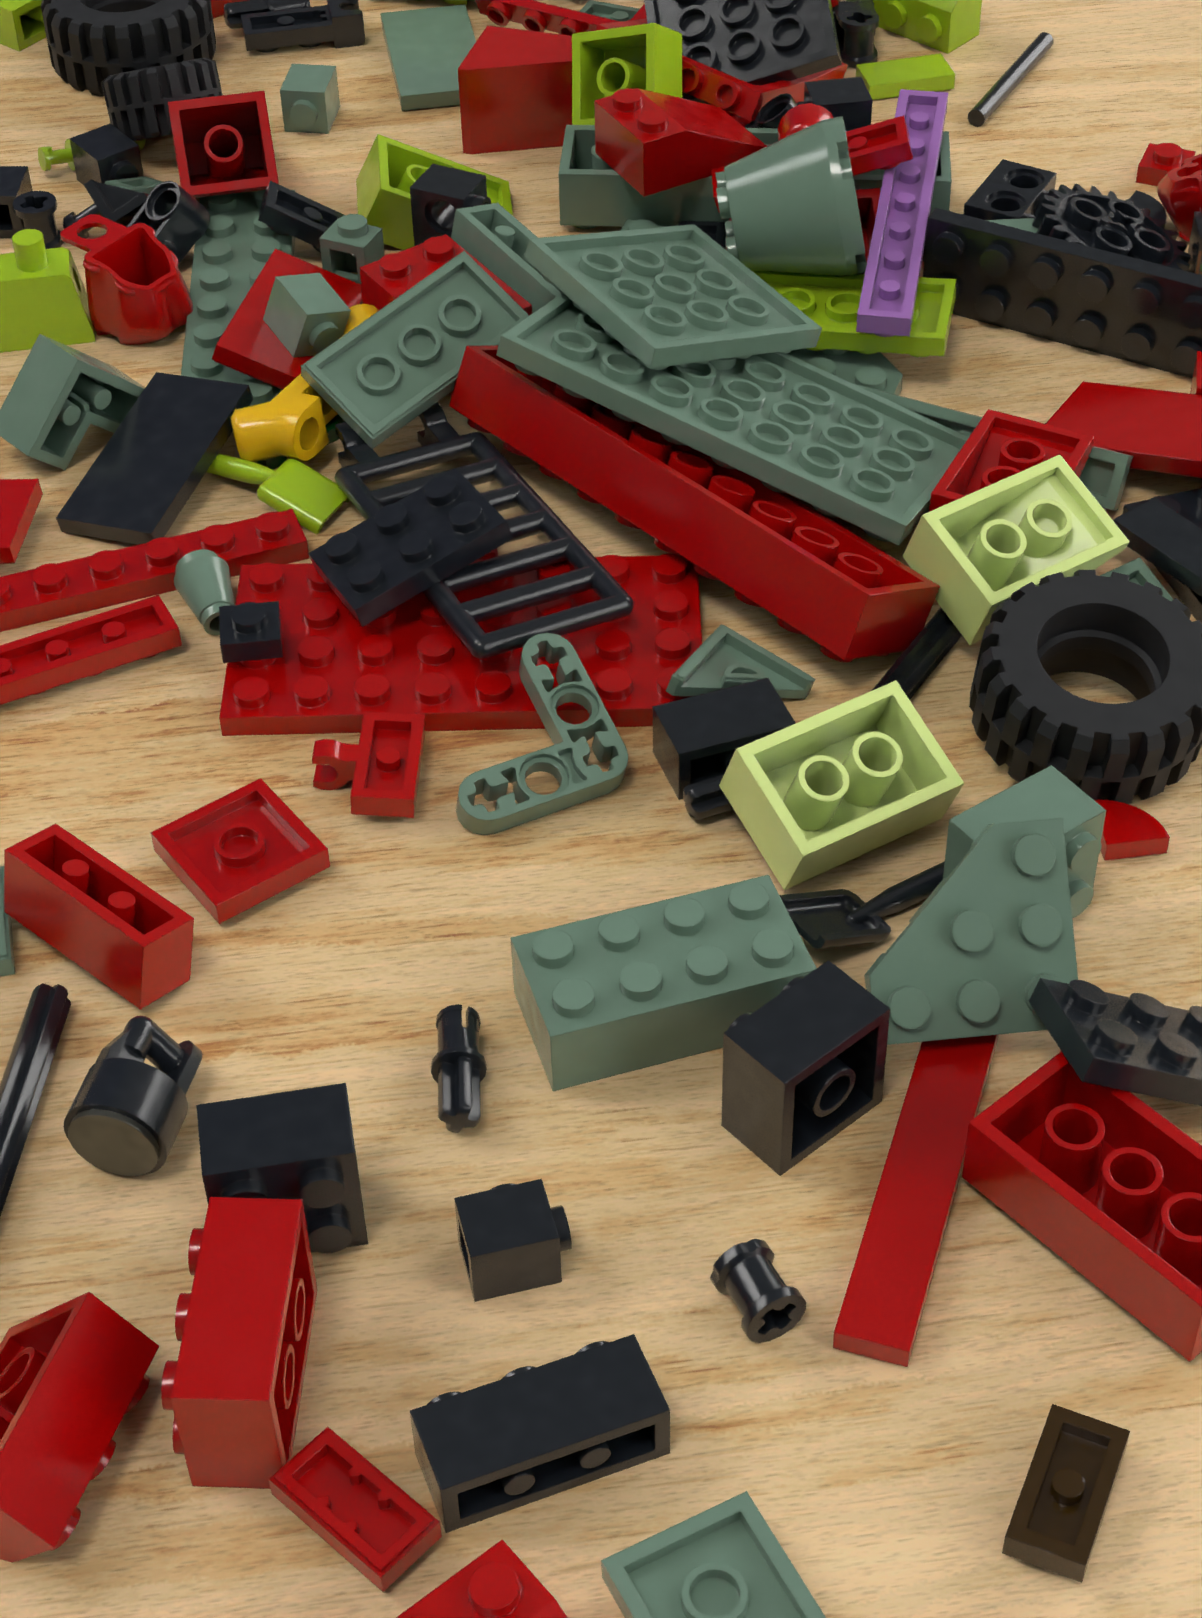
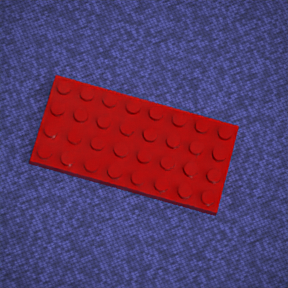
[219,553,702,736]

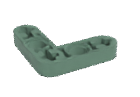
[456,633,629,835]

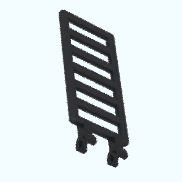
[335,402,634,659]

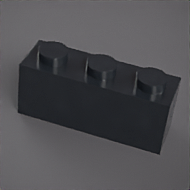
[410,1334,670,1533]

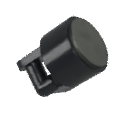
[63,1016,203,1176]

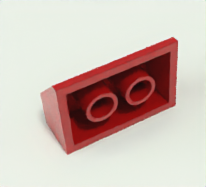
[0,1292,159,1563]

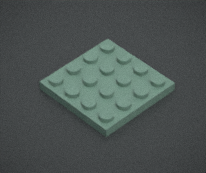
[524,224,822,370]

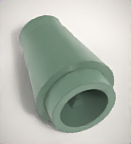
[174,549,235,635]

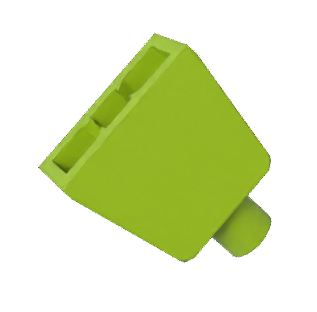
[0,229,96,353]

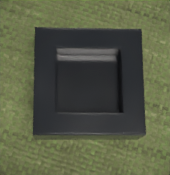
[219,601,283,663]

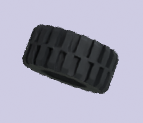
[41,0,216,97]
[969,570,1202,804]

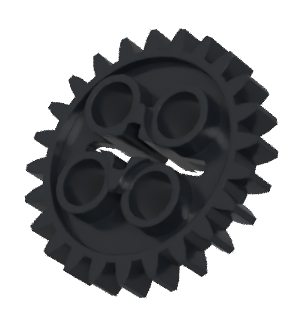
[1032,184,1191,271]

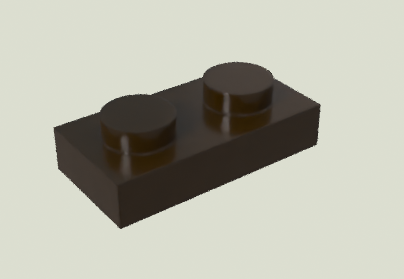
[1002,1404,1130,1583]

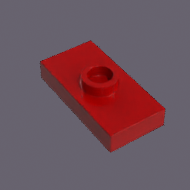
[269,1427,442,1592]

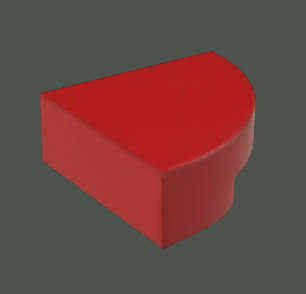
[1094,800,1170,861]

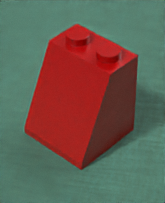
[458,25,572,154]
[168,91,279,198]

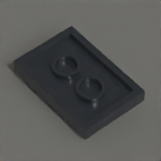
[308,468,513,627]
[1029,978,1202,1106]

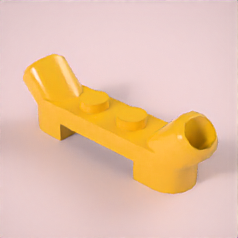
[230,304,379,462]

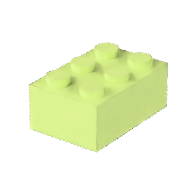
[719,680,964,890]

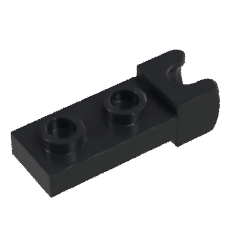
[241,0,365,53]

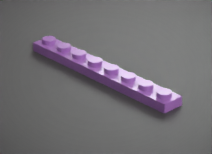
[856,89,948,337]

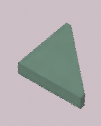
[666,624,816,699]

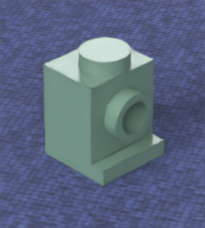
[319,214,385,284]

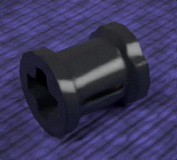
[12,191,64,249]
[710,1239,806,1343]

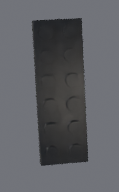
[923,208,1202,378]

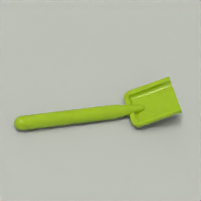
[206,453,350,534]

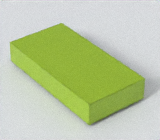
[856,53,955,100]

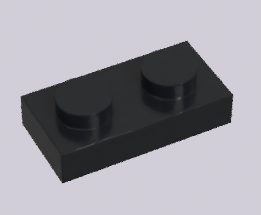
[258,181,345,253]

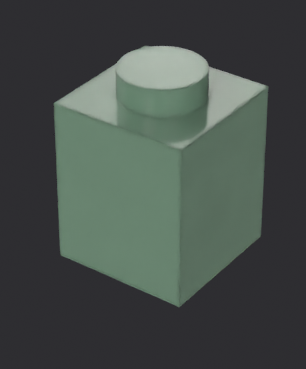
[280,64,340,134]
[263,273,351,358]

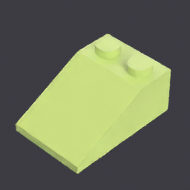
[902,455,1130,645]

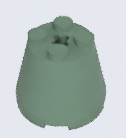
[716,116,867,276]

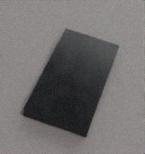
[56,372,253,545]

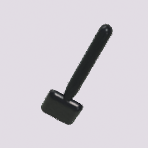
[780,861,945,949]

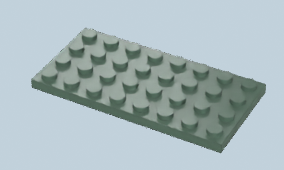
[496,293,969,545]

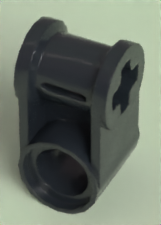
[832,0,879,68]
[126,181,210,266]

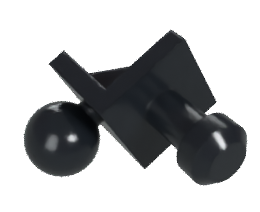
[63,179,149,239]

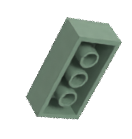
[511,875,817,1091]

